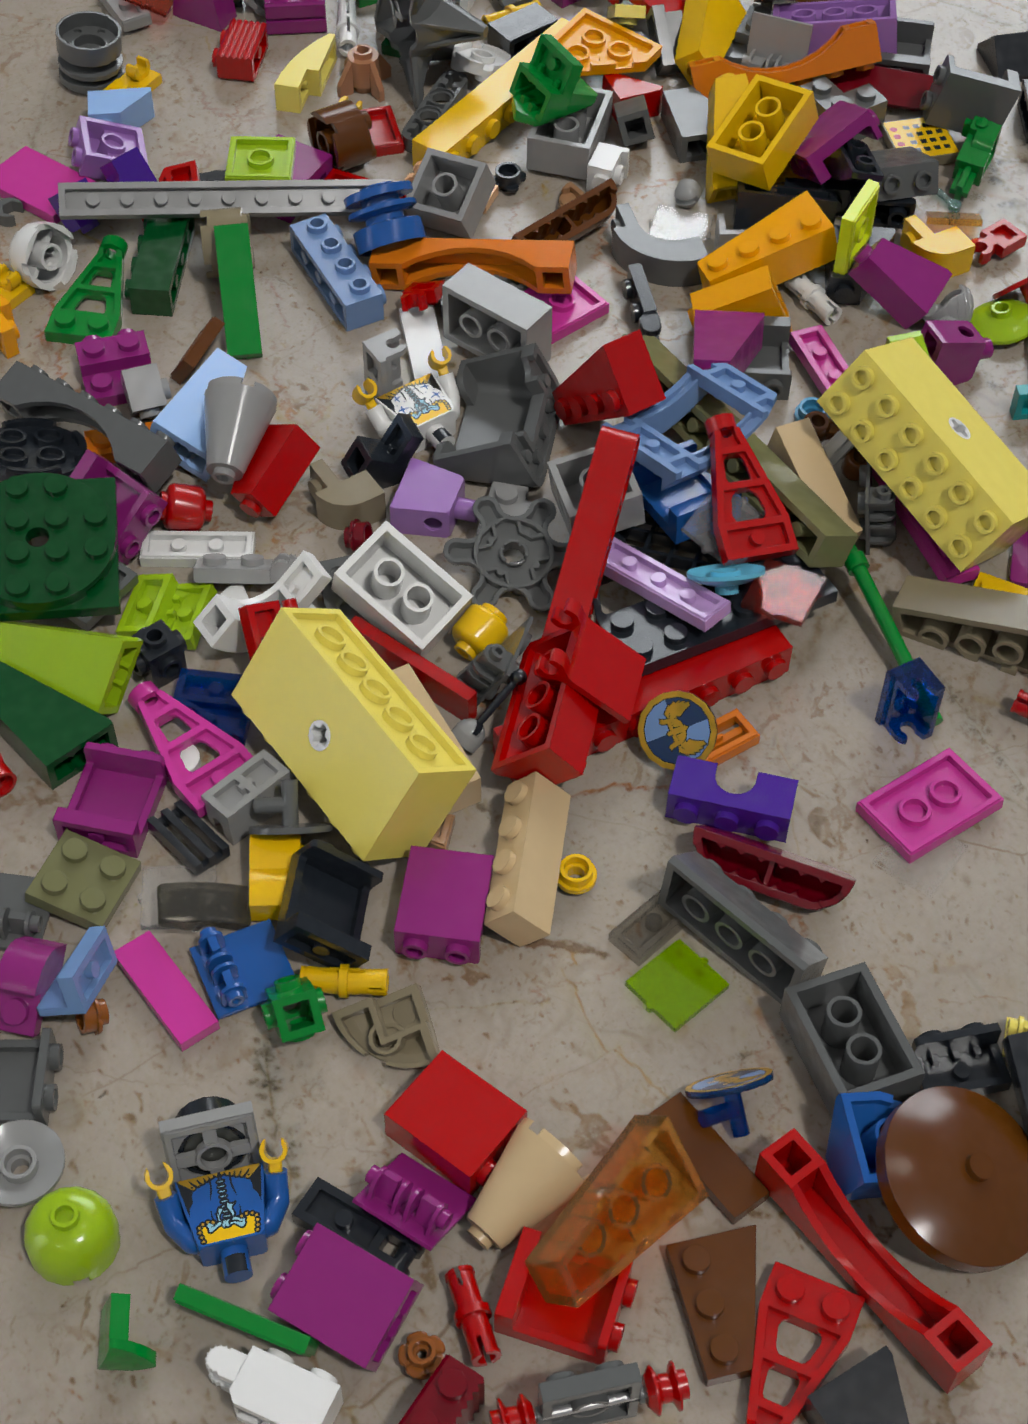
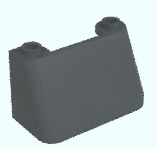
[433,343,560,489]

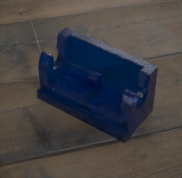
[875,657,946,744]

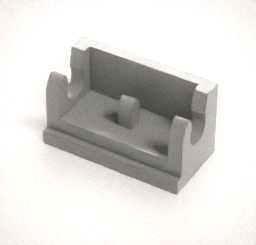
[362,328,407,400]
[201,749,292,846]

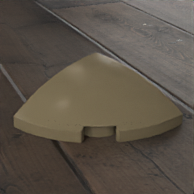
[332,983,440,1069]

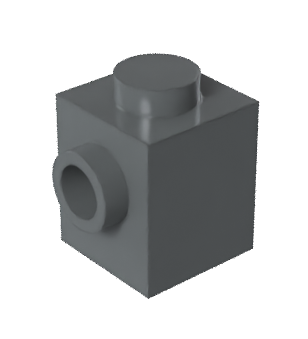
[614,95,655,147]

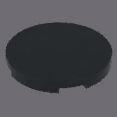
[0,418,87,481]

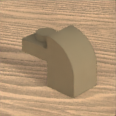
[308,459,386,530]

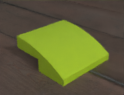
[115,573,218,650]

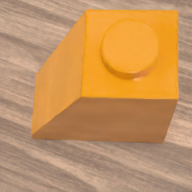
[688,265,793,336]

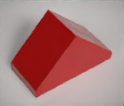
[602,74,663,124]

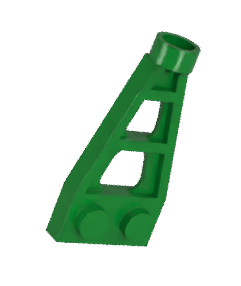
[44,235,128,345]

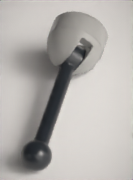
[451,669,527,753]

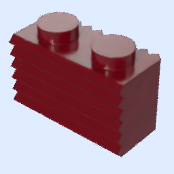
[398,1354,485,1424]

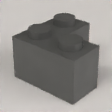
[800,76,888,140]

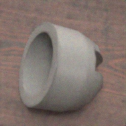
[674,178,702,208]

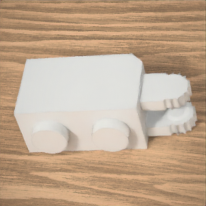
[205,1344,343,1424]

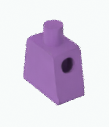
[390,458,478,538]

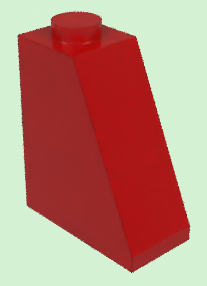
[230,424,321,518]

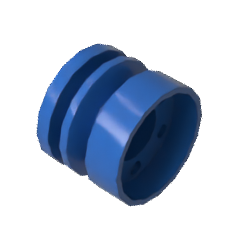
[343,180,427,257]

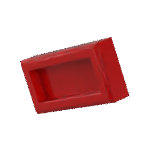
[360,105,404,157]

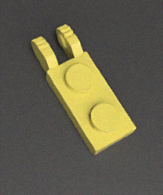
[607,4,646,28]

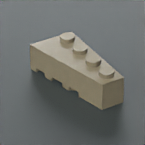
[892,575,1028,676]

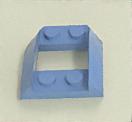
[601,363,777,491]

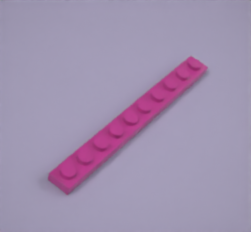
[789,325,980,584]

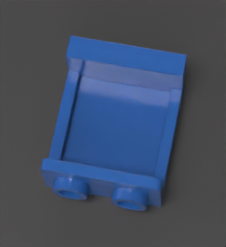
[632,439,742,544]

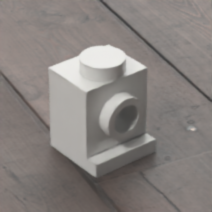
[586,142,630,191]

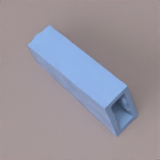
[150,348,247,482]

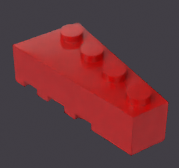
[552,329,666,425]

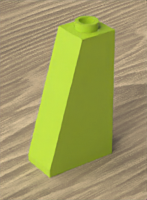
[0,621,144,715]

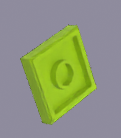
[225,136,296,181]

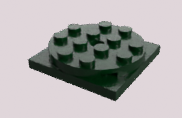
[0,473,121,622]

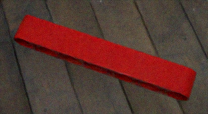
[542,425,641,637]

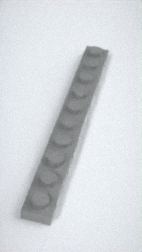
[58,179,394,220]

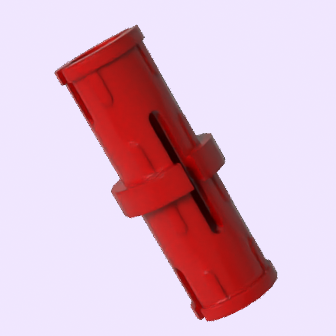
[444,1265,502,1367]

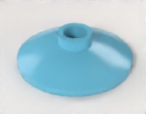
[687,563,765,595]

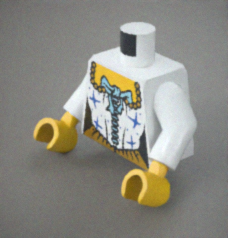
[352,346,460,453]

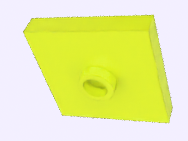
[833,179,880,275]

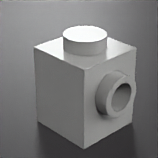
[120,363,172,421]

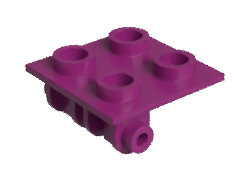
[352,1153,477,1251]

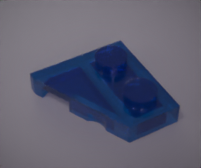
[173,668,251,746]

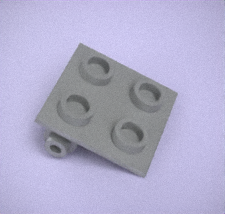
[741,11,813,83]

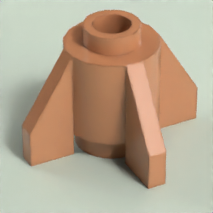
[337,44,391,102]

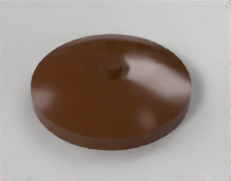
[875,1086,1028,1273]

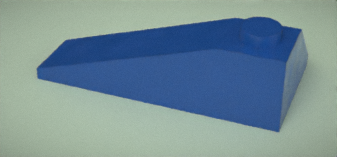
[825,1091,902,1200]

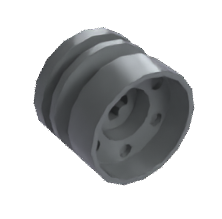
[55,11,124,94]

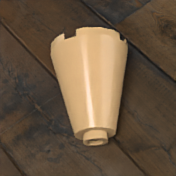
[466,1117,593,1251]

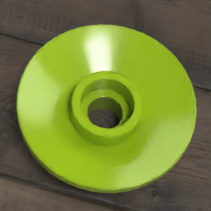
[970,299,1028,345]

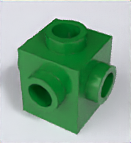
[261,974,328,1043]

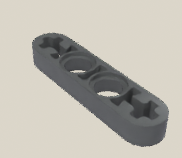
[402,70,468,153]

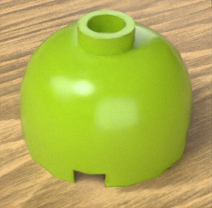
[24,1186,120,1286]

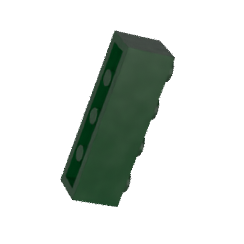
[124,218,196,317]

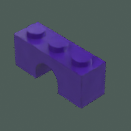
[48,146,157,234]
[665,755,799,843]

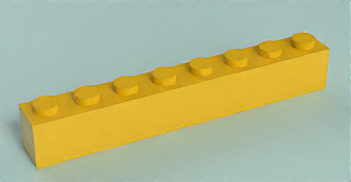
[412,17,569,166]

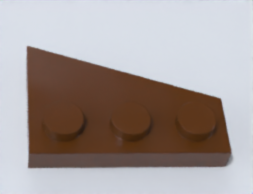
[665,1224,756,1387]

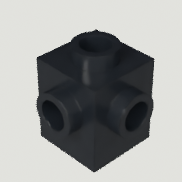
[130,619,188,689]

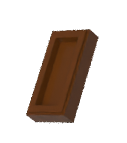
[170,316,225,385]

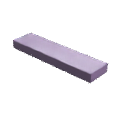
[604,537,731,632]

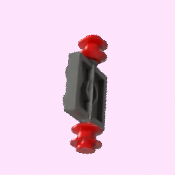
[489,1360,690,1424]

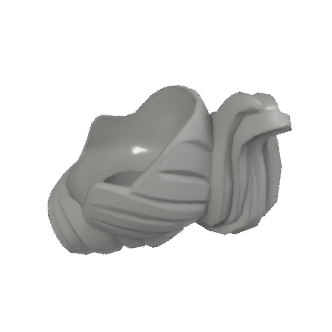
[922,284,974,322]

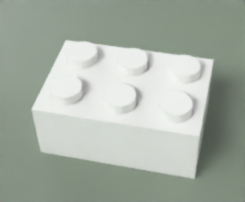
[331,521,473,657]

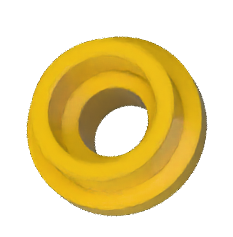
[558,854,597,895]

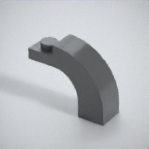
[611,203,708,287]

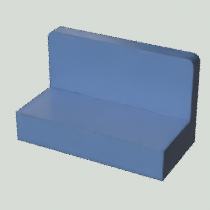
[37,926,118,1016]

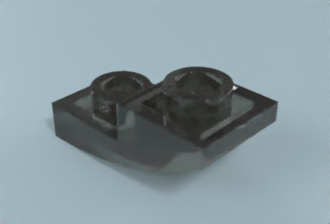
[157,882,251,932]

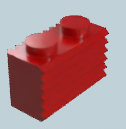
[212,18,268,82]

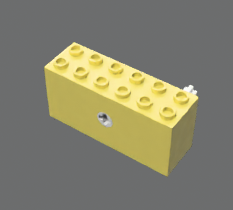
[817,337,1028,572]
[231,607,476,861]

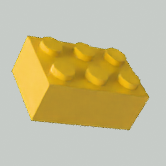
[706,74,818,191]

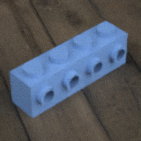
[289,213,387,332]

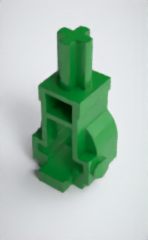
[949,115,1002,200]

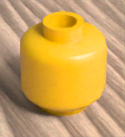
[451,602,508,661]

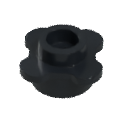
[494,162,526,193]

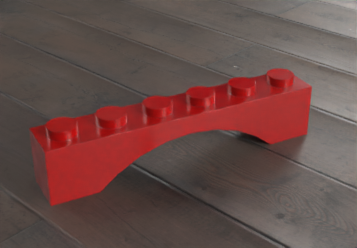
[754,1128,993,1394]

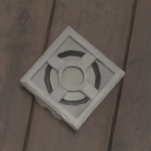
[158,1096,265,1191]

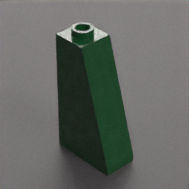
[0,661,119,790]

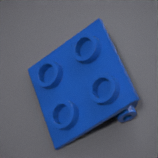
[189,919,294,1020]

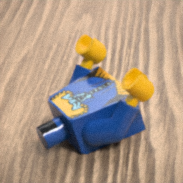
[144,1137,290,1283]

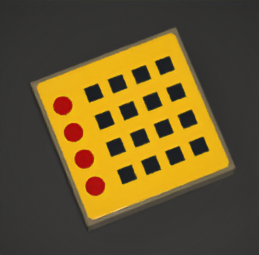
[880,117,960,165]

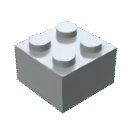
[406,148,496,239]
[547,447,645,535]

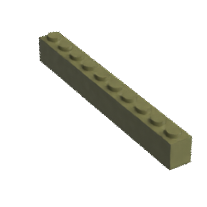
[622,334,858,567]

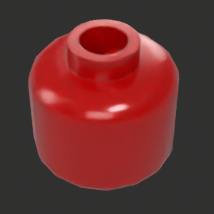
[159,483,213,531]

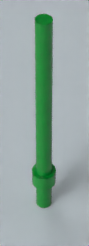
[844,544,943,727]

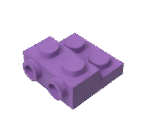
[68,115,149,181]

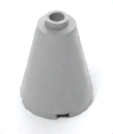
[204,376,277,484]

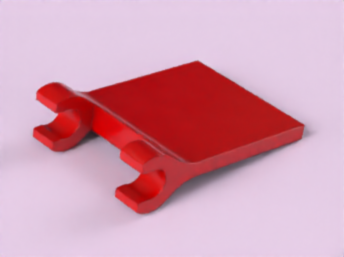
[536,598,646,724]

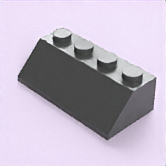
[658,850,828,1004]

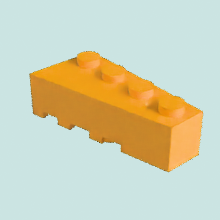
[697,190,837,288]

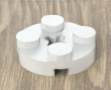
[450,42,511,82]

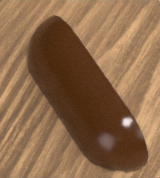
[512,178,617,241]

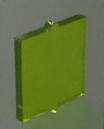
[625,938,729,1032]

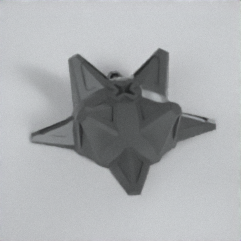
[374,0,489,109]

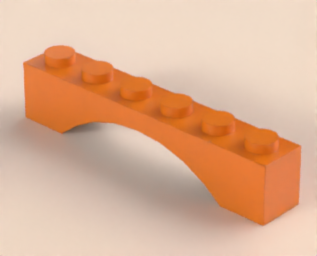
[688,18,882,98]
[368,238,577,294]

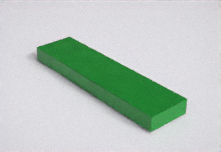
[214,223,263,360]

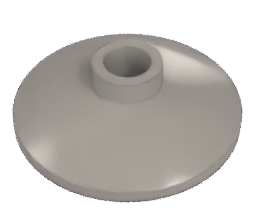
[0,1120,65,1207]

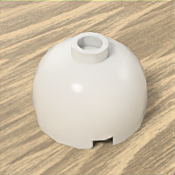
[9,221,78,291]

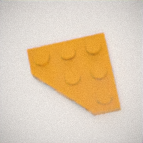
[554,7,662,76]

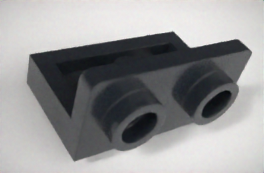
[911,1022,1012,1095]

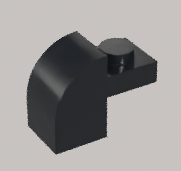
[340,412,424,489]

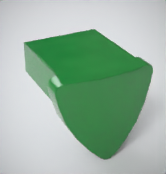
[97,1293,156,1371]

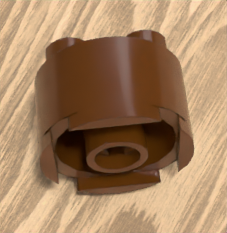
[307,100,377,171]

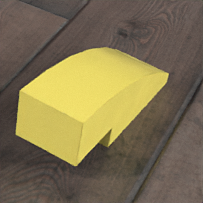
[274,33,337,114]

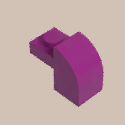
[0,936,67,1037]

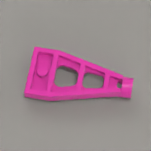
[128,681,253,818]

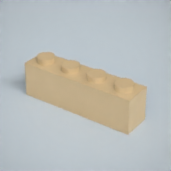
[484,772,571,947]

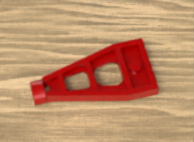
[704,413,799,566]
[745,1261,865,1424]

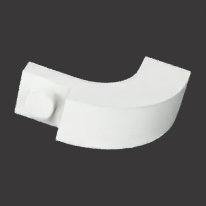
[193,550,332,653]

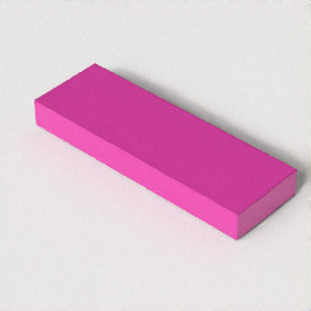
[114,930,220,1052]

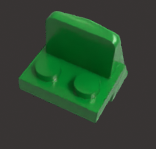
[509,33,598,126]

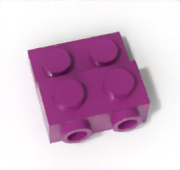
[75,328,151,406]

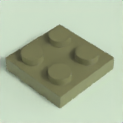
[25,829,141,929]

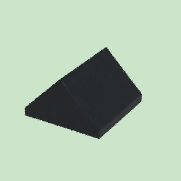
[977,31,1028,82]

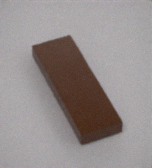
[645,1092,770,1225]

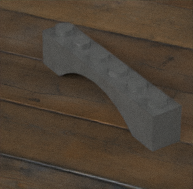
[0,361,182,494]

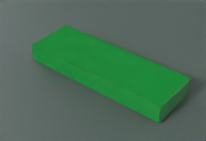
[173,1283,320,1357]

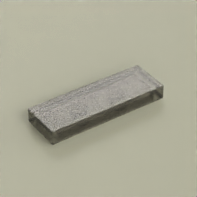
[608,890,686,967]

